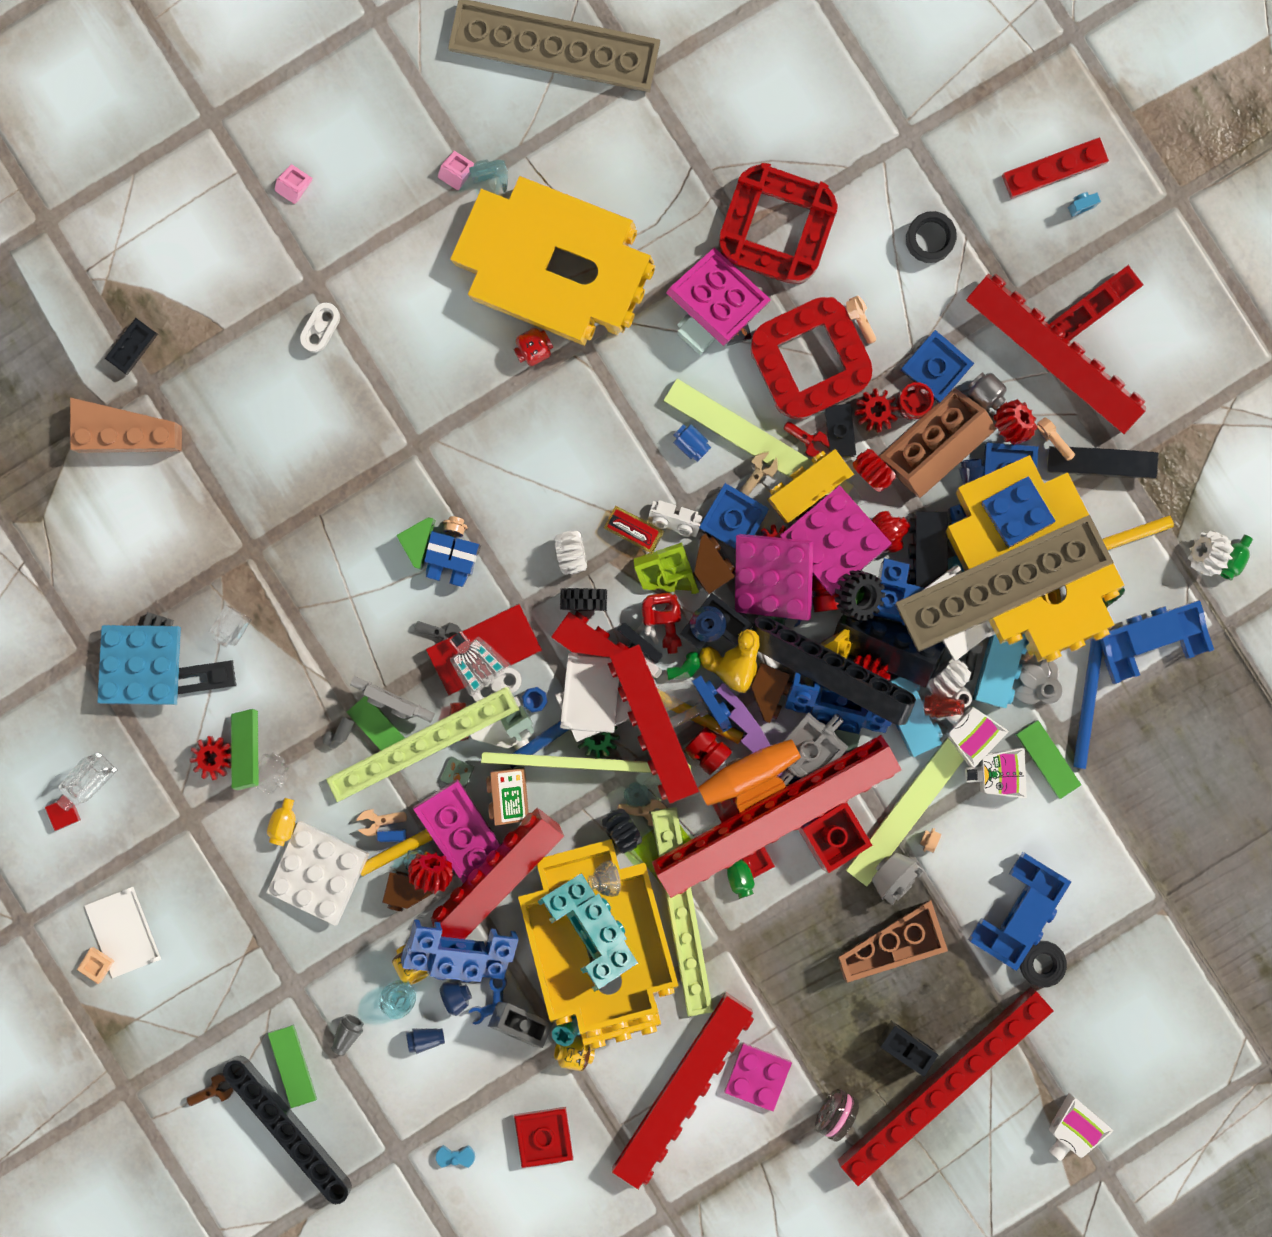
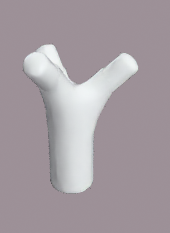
[635,605,659,644]

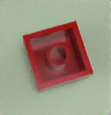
[798,802,873,873]

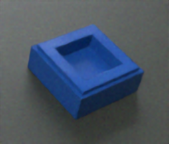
[377,829,407,842]

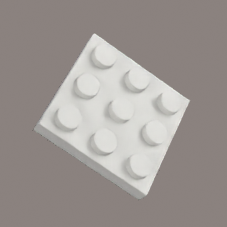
[266,821,370,926]

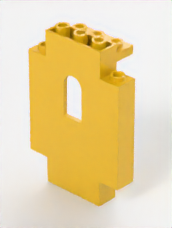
[450,176,655,346]
[946,455,1125,663]
[518,839,679,1050]

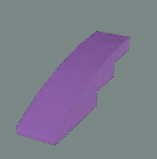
[716,683,782,776]

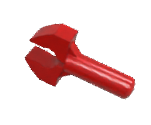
[783,421,829,458]

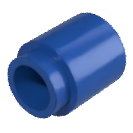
[673,424,711,462]

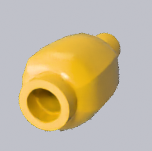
[267,798,296,846]

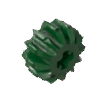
[578,725,620,759]

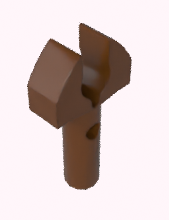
[187,1073,234,1106]

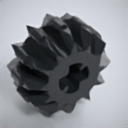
[602,808,642,854]

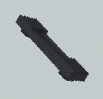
[178,660,237,694]

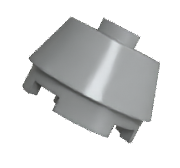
[872,853,924,905]

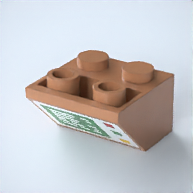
[486,767,529,825]

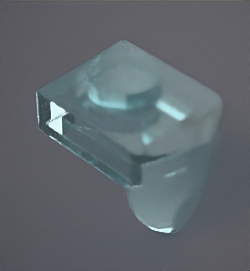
[469,160,508,194]

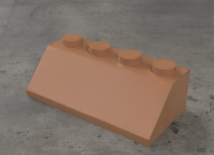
[879,388,997,498]

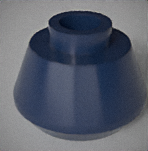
[690,606,726,642]
[439,981,472,1016]

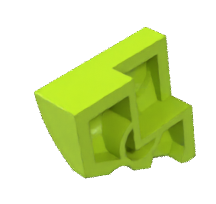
[633,542,699,594]

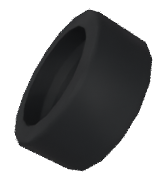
[906,211,957,263]

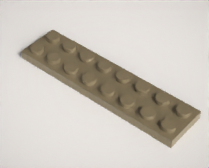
[448,0,660,93]
[895,515,1114,652]

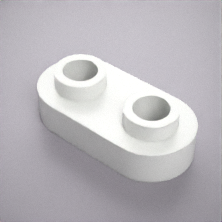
[300,303,340,353]
[472,668,522,702]

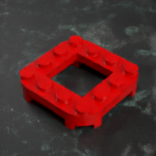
[719,163,838,284]
[750,297,872,420]

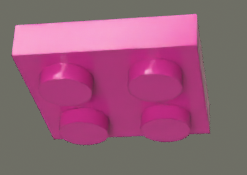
[724,1042,792,1112]

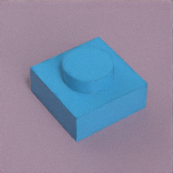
[1068,192,1101,217]

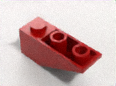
[551,611,629,657]

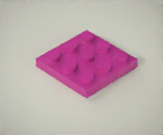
[666,247,771,346]
[780,485,892,596]
[735,534,813,620]

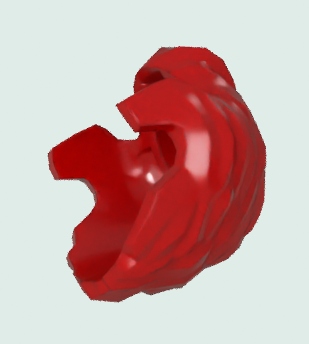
[871,511,910,553]

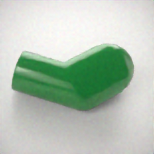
[667,652,701,680]

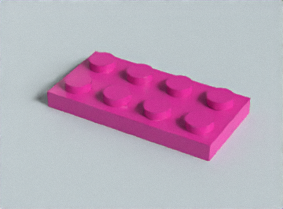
[413,779,501,884]

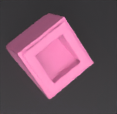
[438,151,476,190]
[275,164,313,204]

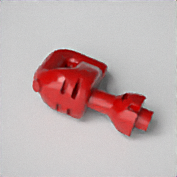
[642,593,682,654]

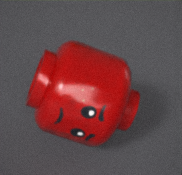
[513,328,553,366]

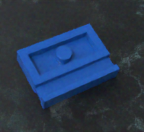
[692,676,732,732]

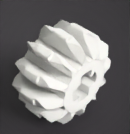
[555,531,587,575]
[1188,531,1234,576]
[927,657,971,701]

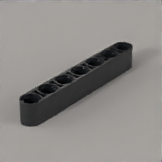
[752,617,916,725]
[223,1055,352,1205]

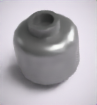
[968,372,1007,411]

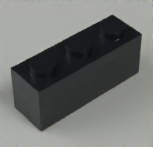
[908,511,948,588]

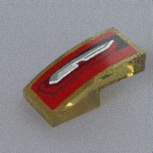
[603,505,664,554]

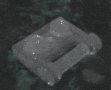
[657,672,708,728]

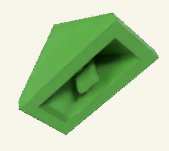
[396,517,436,570]

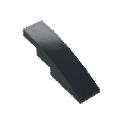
[1047,446,1159,479]

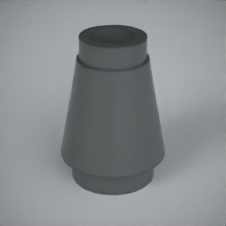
[331,1014,364,1056]

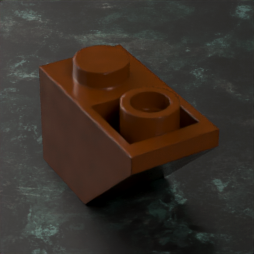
[694,534,735,595]
[750,663,792,723]

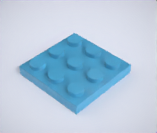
[97,625,181,705]

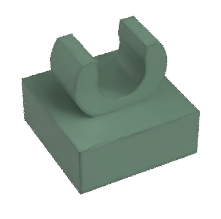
[501,705,534,741]

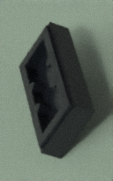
[105,318,158,375]
[825,404,857,457]
[617,623,663,663]

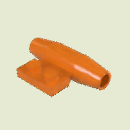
[698,739,801,812]

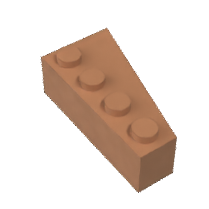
[70,398,182,453]
[837,900,948,983]

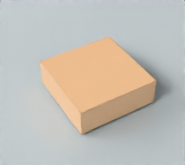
[77,947,114,984]

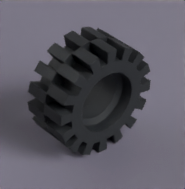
[834,570,885,621]
[560,588,607,611]

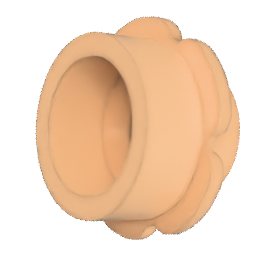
[443,516,468,537]
[920,828,941,853]

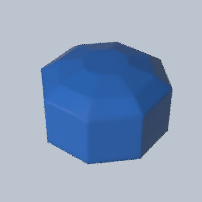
[522,687,548,712]

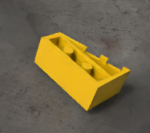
[767,449,854,524]

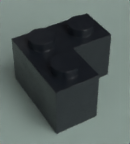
[679,593,753,650]

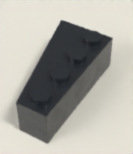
[833,614,946,688]

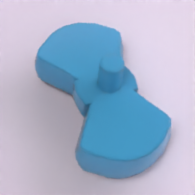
[436,1145,475,1168]

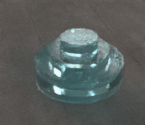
[379,980,416,1020]

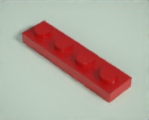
[1002,137,1109,199]

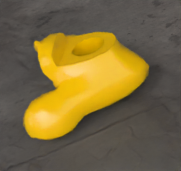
[700,629,760,693]

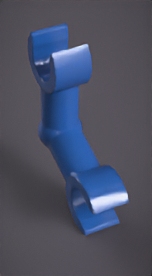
[468,978,507,1025]

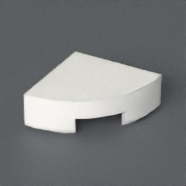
[644,656,663,679]

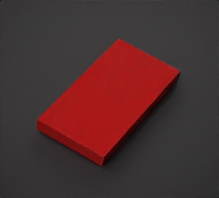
[426,604,542,695]

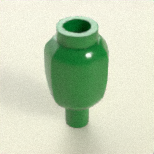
[1220,535,1253,581]
[727,860,755,899]

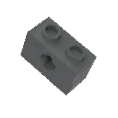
[488,1002,553,1048]

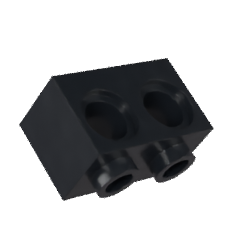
[877,1020,939,1077]

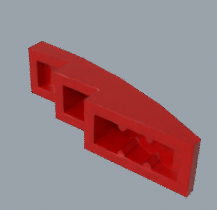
[1049,264,1144,341]

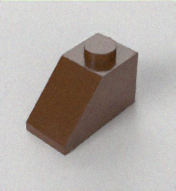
[382,870,433,912]

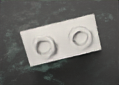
[647,500,703,537]

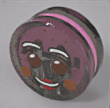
[815,1088,859,1142]

